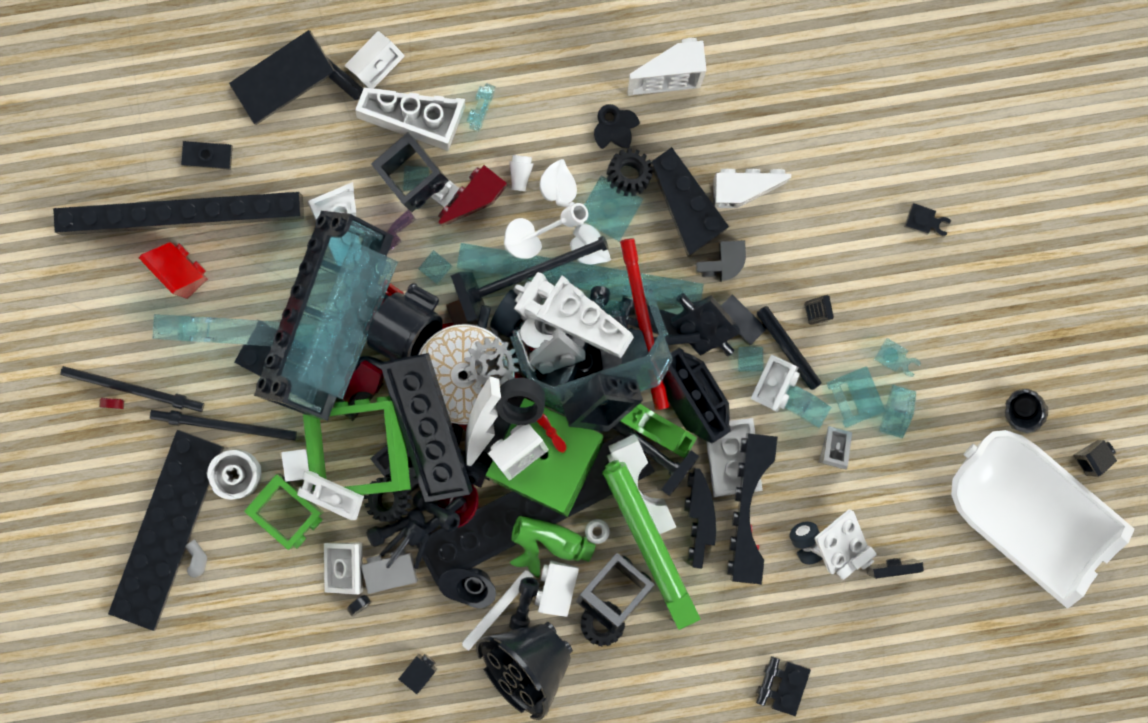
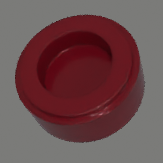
[99,397,125,409]

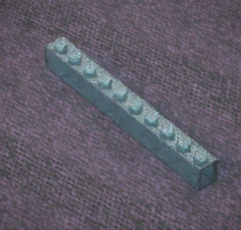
[457,243,704,307]

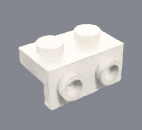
[751,355,800,411]

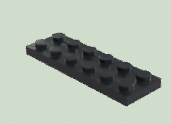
[380,353,473,502]

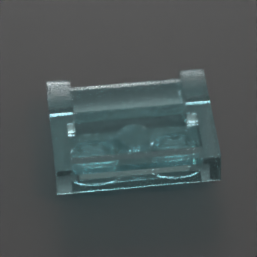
[826,366,886,428]

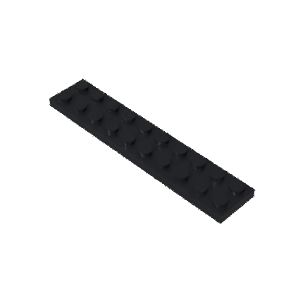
[416,429,655,586]

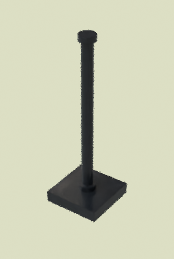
[451,236,609,322]
[570,395,699,496]

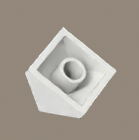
[324,542,363,594]

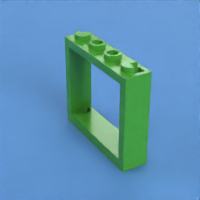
[303,396,411,495]

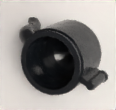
[352,283,443,370]

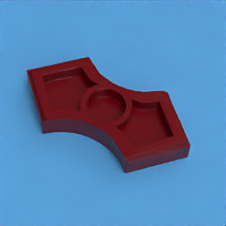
[337,360,384,402]

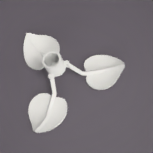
[504,159,611,265]

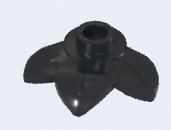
[594,104,640,149]

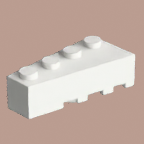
[355,88,465,151]

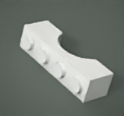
[607,434,676,534]

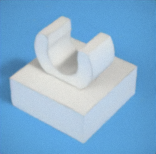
[431,180,459,207]

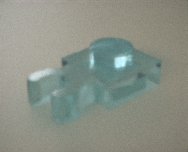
[874,338,921,377]

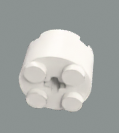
[207,450,262,500]

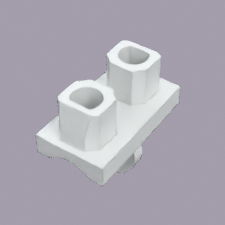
[513,272,555,321]

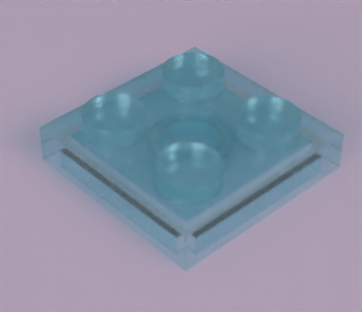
[584,175,643,242]

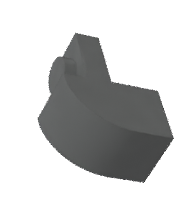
[695,240,746,282]

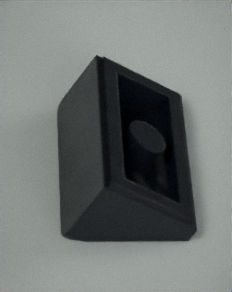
[721,294,767,346]

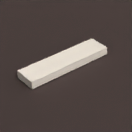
[462,569,534,651]

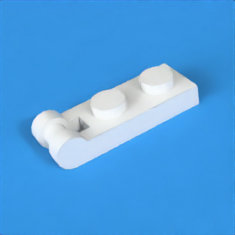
[297,471,364,520]

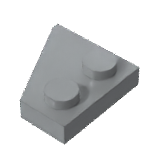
[529,329,585,374]

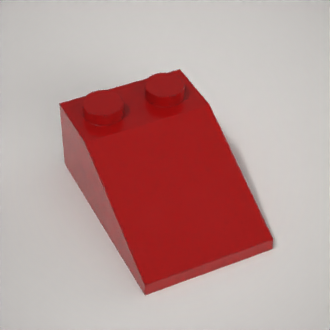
[138,242,208,299]

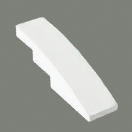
[465,377,501,466]

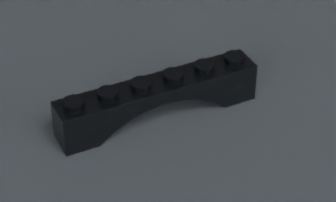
[727,433,778,585]

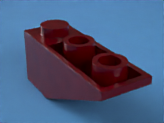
[438,165,508,227]

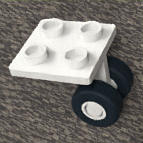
[789,509,867,574]

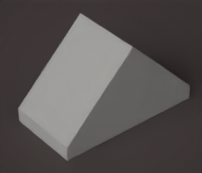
[818,426,852,470]

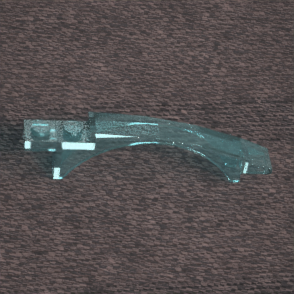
[152,314,354,352]

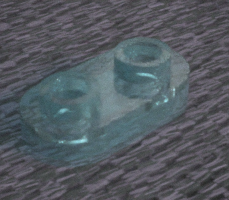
[467,83,496,132]

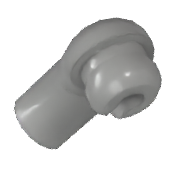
[185,539,207,578]

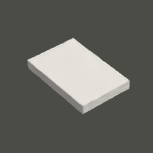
[706,418,763,497]

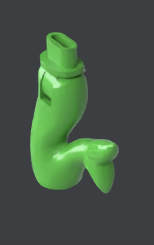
[510,516,596,578]

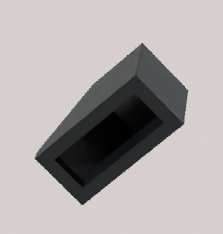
[1073,440,1117,477]

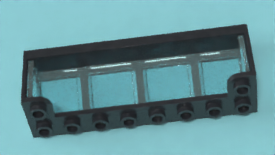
[254,210,394,421]

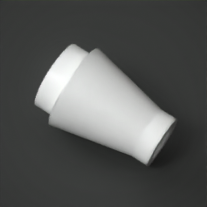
[509,155,533,191]

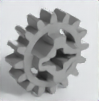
[464,338,519,388]

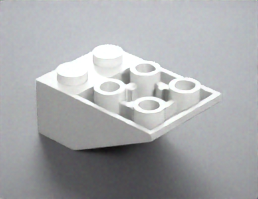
[713,169,791,208]

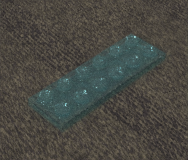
[295,242,398,399]

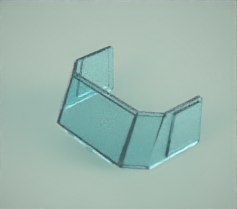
[511,285,673,415]

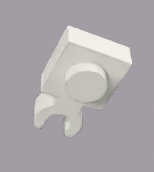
[836,545,877,580]

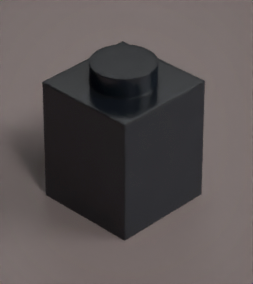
[398,653,437,694]

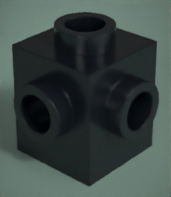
[462,451,493,488]

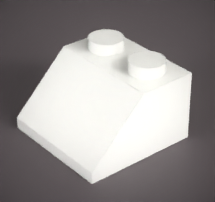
[488,424,549,481]

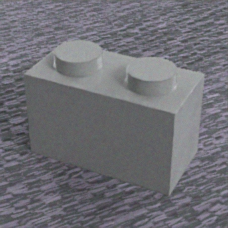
[361,549,418,594]

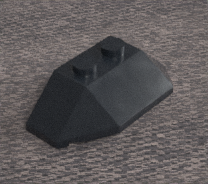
[660,348,731,444]

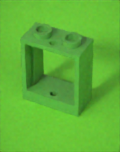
[244,474,324,550]

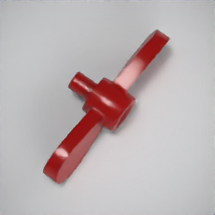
[537,413,567,453]

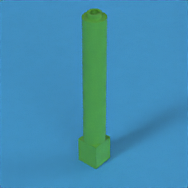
[603,460,701,630]

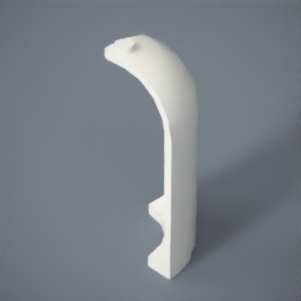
[951,430,1134,609]

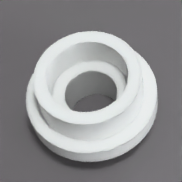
[585,519,610,544]

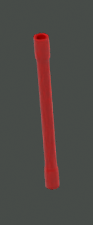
[620,238,669,410]

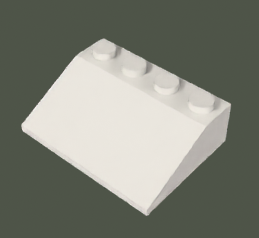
[627,38,706,96]

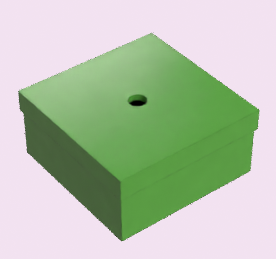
[486,398,604,517]

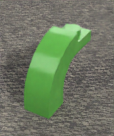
[621,404,697,459]

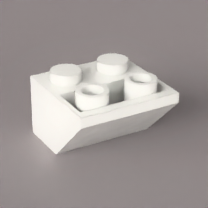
[535,560,579,617]

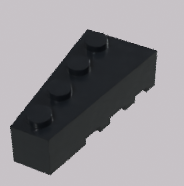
[651,147,729,257]

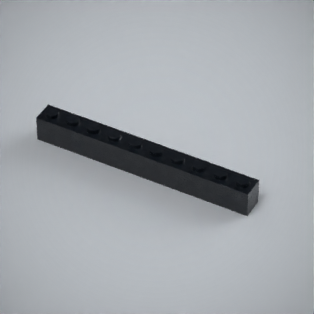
[53,192,304,236]

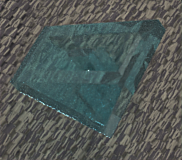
[785,385,832,428]
[879,385,916,438]

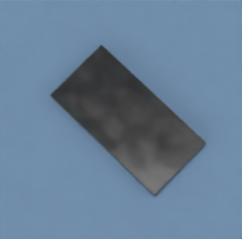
[229,30,336,125]

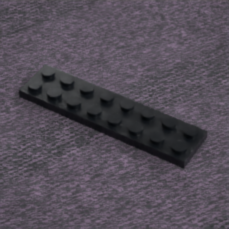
[108,430,224,631]

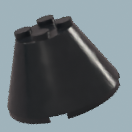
[476,622,573,720]

